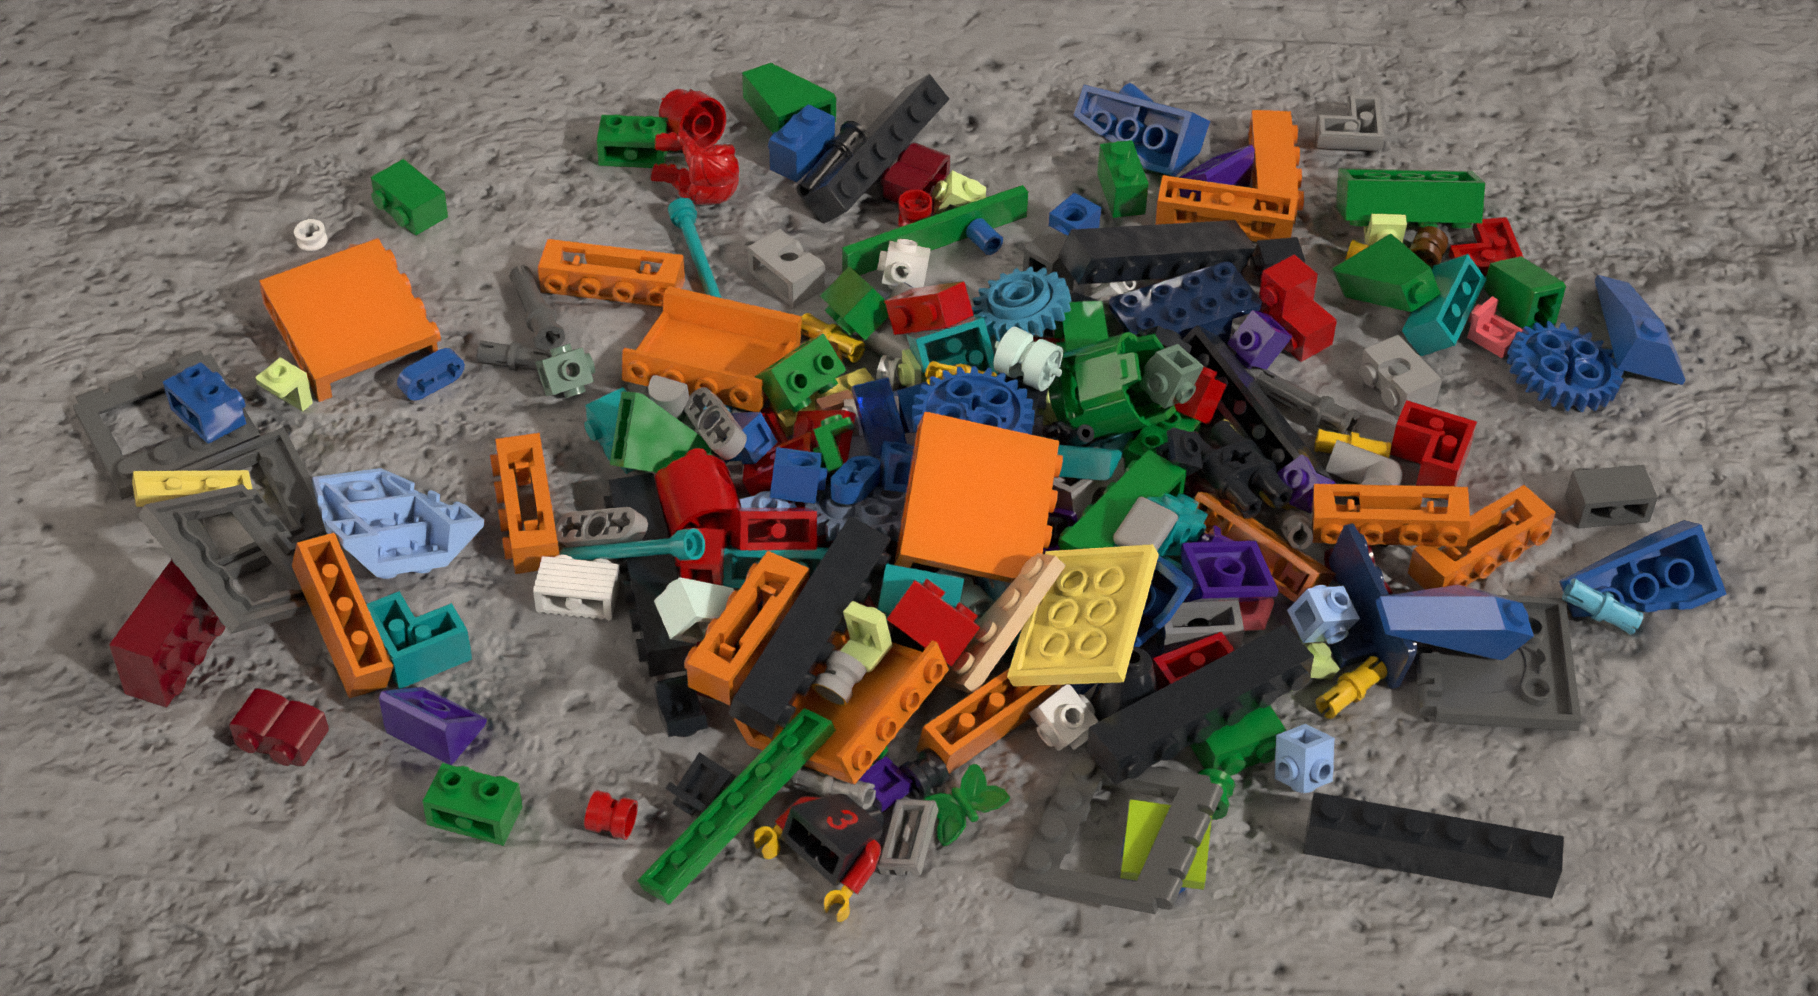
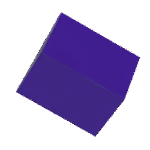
[1179,145,1255,202]
[1181,541,1279,603]
[379,687,487,765]

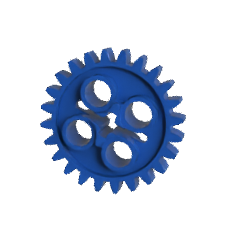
[1506,321,1624,412]
[912,366,1035,435]

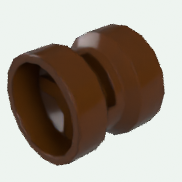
[1409,226,1449,269]

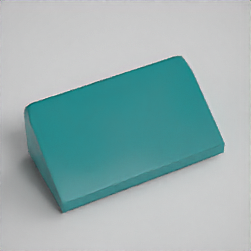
[1057,445,1122,481]

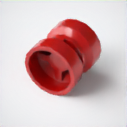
[898,189,933,227]
[584,790,638,840]

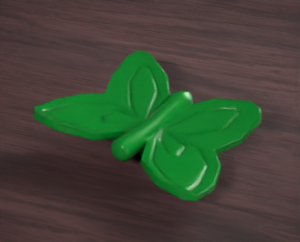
[924,763,1010,846]

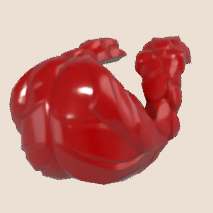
[651,130,739,205]

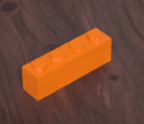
[1248,110,1304,224]
[292,533,393,699]
[916,668,1065,774]

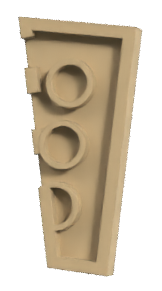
[940,553,1066,693]

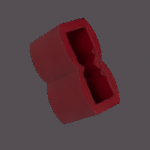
[881,143,950,203]
[229,688,329,766]

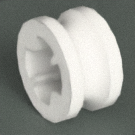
[294,219,328,251]
[876,355,902,390]

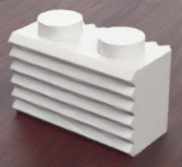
[533,555,621,621]

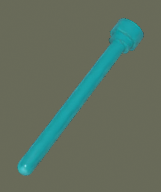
[668,198,722,298]
[559,528,705,561]

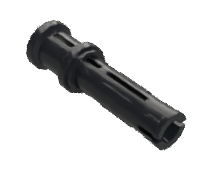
[796,121,866,199]

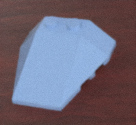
[312,468,484,579]

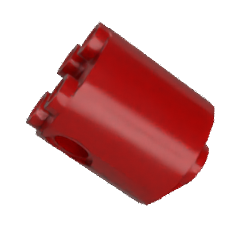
[655,448,741,547]

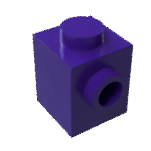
[1227,310,1293,369]

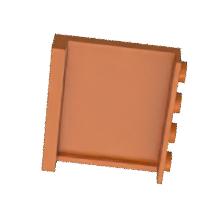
[259,238,441,402]
[622,286,802,412]
[894,412,1063,583]
[733,630,949,785]

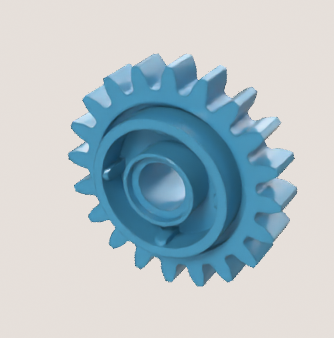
[972,267,1071,342]

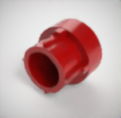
[659,89,726,149]

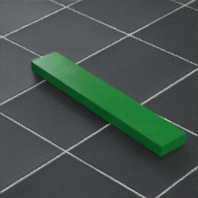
[842,185,1029,276]
[637,708,836,905]

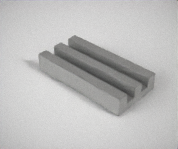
[878,799,938,876]

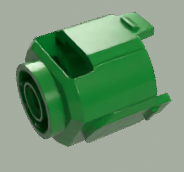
[1049,332,1176,439]

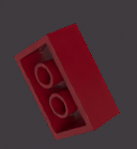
[109,559,226,708]

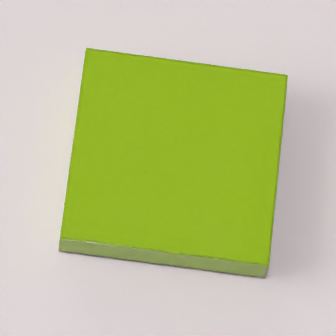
[1120,799,1212,890]

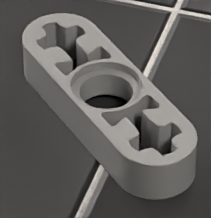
[684,387,747,460]
[555,507,648,547]

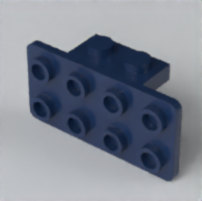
[1108,262,1262,345]
[1328,523,1417,689]

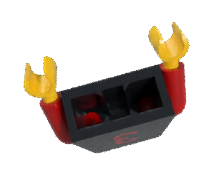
[753,793,884,922]

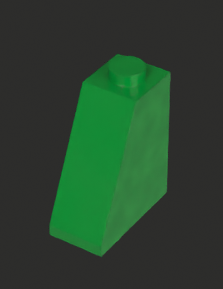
[742,63,836,134]
[1332,233,1441,312]
[1484,256,1566,329]
[609,391,712,473]

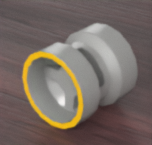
[812,650,866,706]

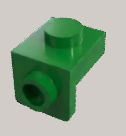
[813,415,855,476]

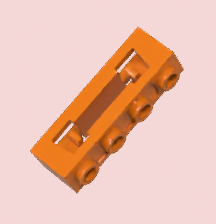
[1155,175,1298,242]
[538,239,685,307]
[490,433,559,574]
[1312,484,1470,547]
[1408,485,1556,590]
[1194,492,1336,602]
[684,551,809,705]

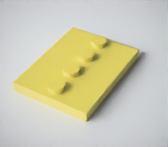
[1007,544,1159,686]

